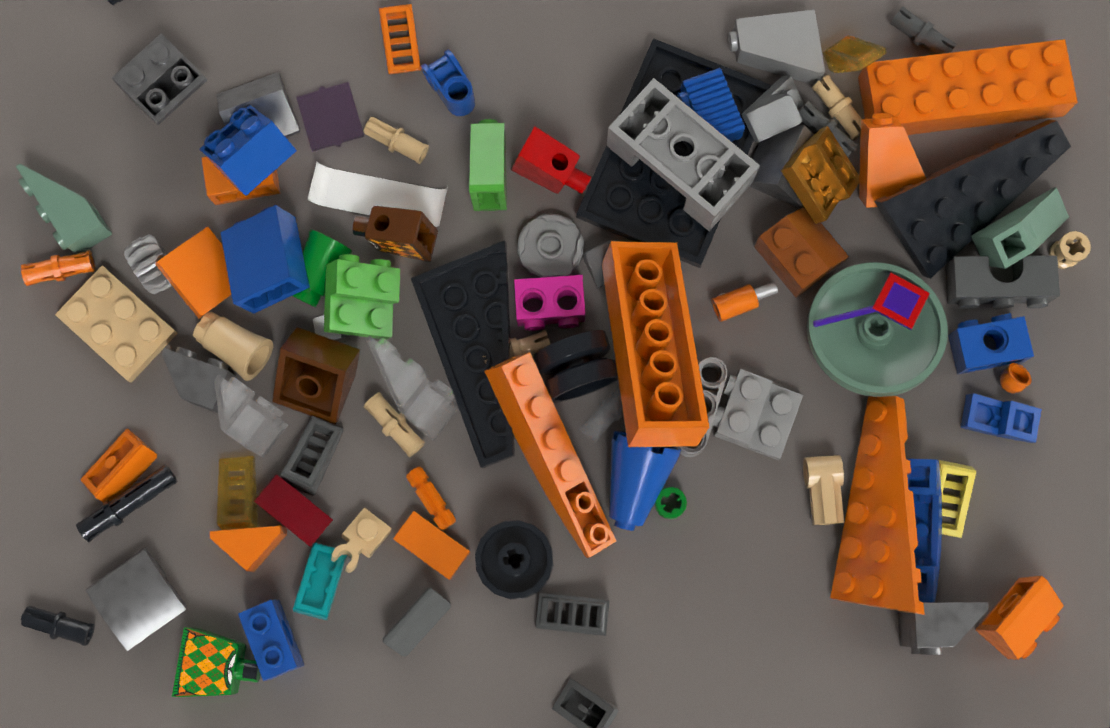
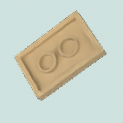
[55,265,178,383]

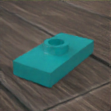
[293,543,347,620]

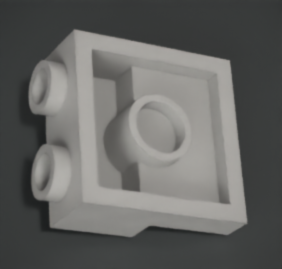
[712,369,803,461]

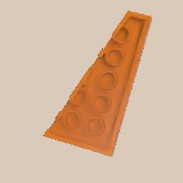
[830,396,925,615]

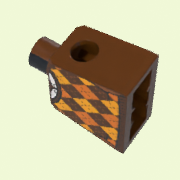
[353,206,438,262]

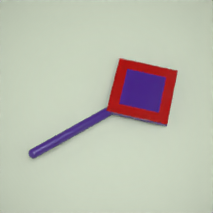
[813,273,930,330]

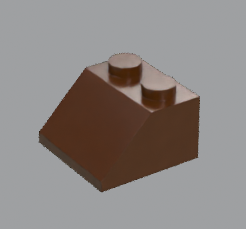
[272,327,361,425]

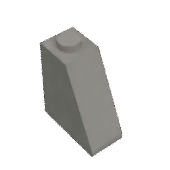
[728,9,825,85]

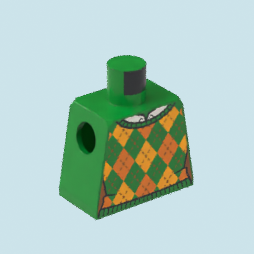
[172,627,261,697]

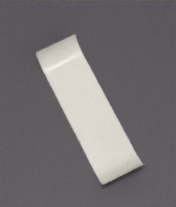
[308,162,448,227]

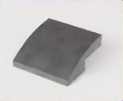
[86,548,187,651]

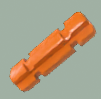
[406,466,456,530]

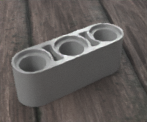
[676,357,727,457]

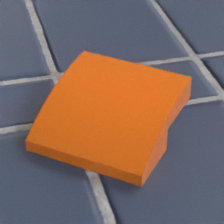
[155,227,231,319]

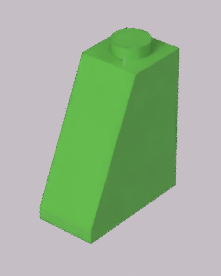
[469,119,507,211]

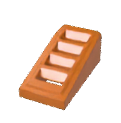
[379,4,421,75]

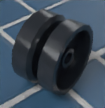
[534,330,618,403]
[475,520,554,600]

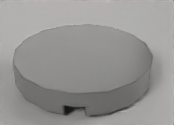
[517,214,584,278]

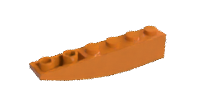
[485,352,617,558]

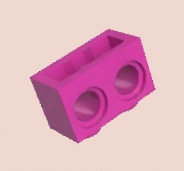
[514,275,585,331]

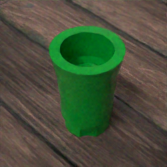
[292,229,353,308]

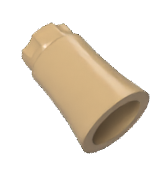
[193,312,273,381]

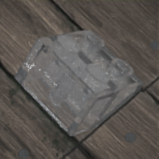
[214,375,288,458]

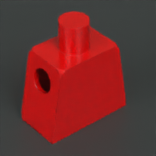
[511,126,591,194]

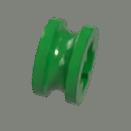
[655,487,687,519]

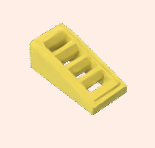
[939,460,976,538]

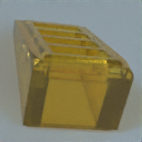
[823,35,887,73]
[217,456,257,530]

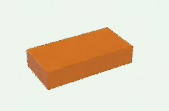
[393,511,470,580]

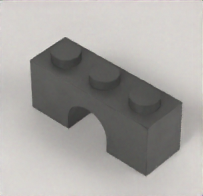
[945,256,1060,309]

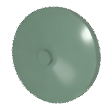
[807,262,948,397]

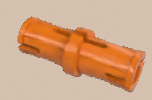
[21,250,95,286]

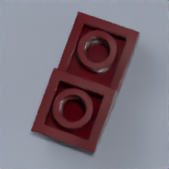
[253,474,333,547]

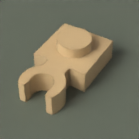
[331,508,392,573]

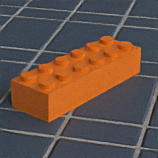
[858,39,1078,135]
[602,241,709,447]

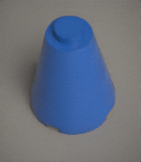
[609,431,681,531]

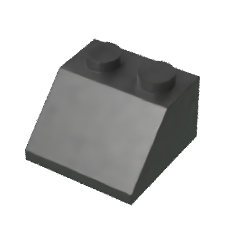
[898,602,989,655]

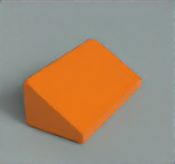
[80,428,157,502]

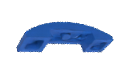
[907,459,942,603]

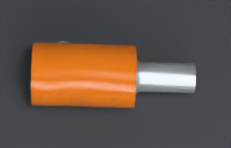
[711,282,778,322]

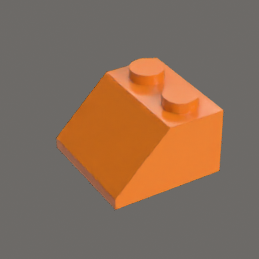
[975,576,1064,660]

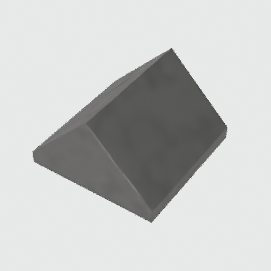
[216,72,301,138]
[749,125,814,209]

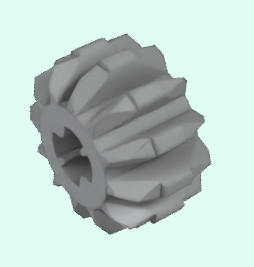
[124,234,172,295]

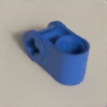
[420,49,475,116]

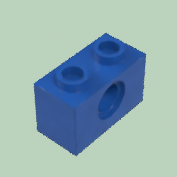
[948,313,1034,375]
[238,600,305,681]

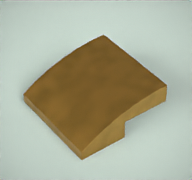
[781,126,859,224]

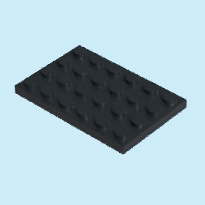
[576,38,772,268]

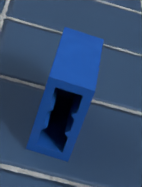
[220,205,310,314]

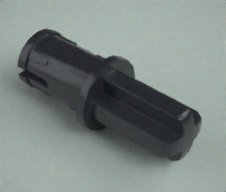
[21,606,95,646]

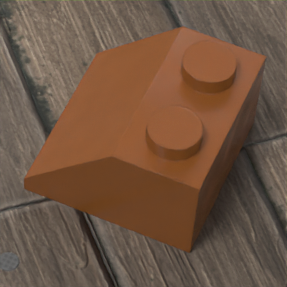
[754,207,849,298]

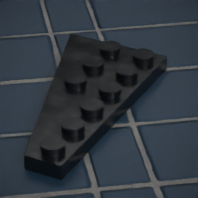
[411,240,515,468]

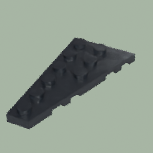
[874,119,1071,279]

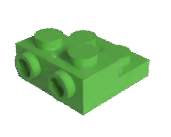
[324,254,400,339]

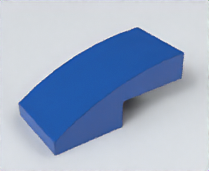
[960,393,1042,443]

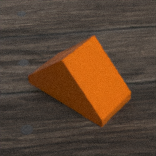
[210,526,287,572]

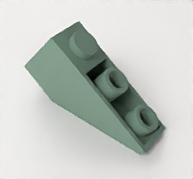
[16,164,112,254]
[971,187,1069,269]

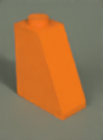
[859,113,926,208]

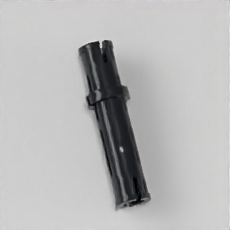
[76,464,178,542]

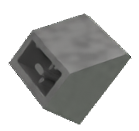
[112,33,208,125]

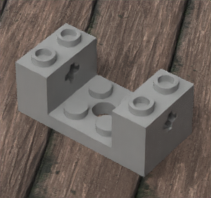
[607,78,760,231]

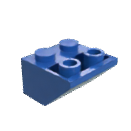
[199,104,297,196]

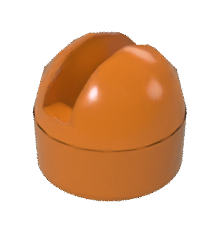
[1000,363,1032,393]

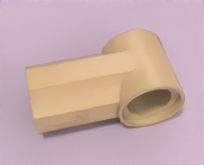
[803,455,844,525]

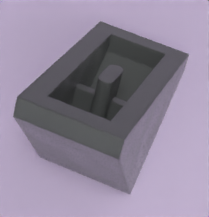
[552,678,619,728]

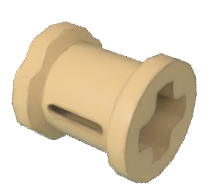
[1049,231,1091,269]

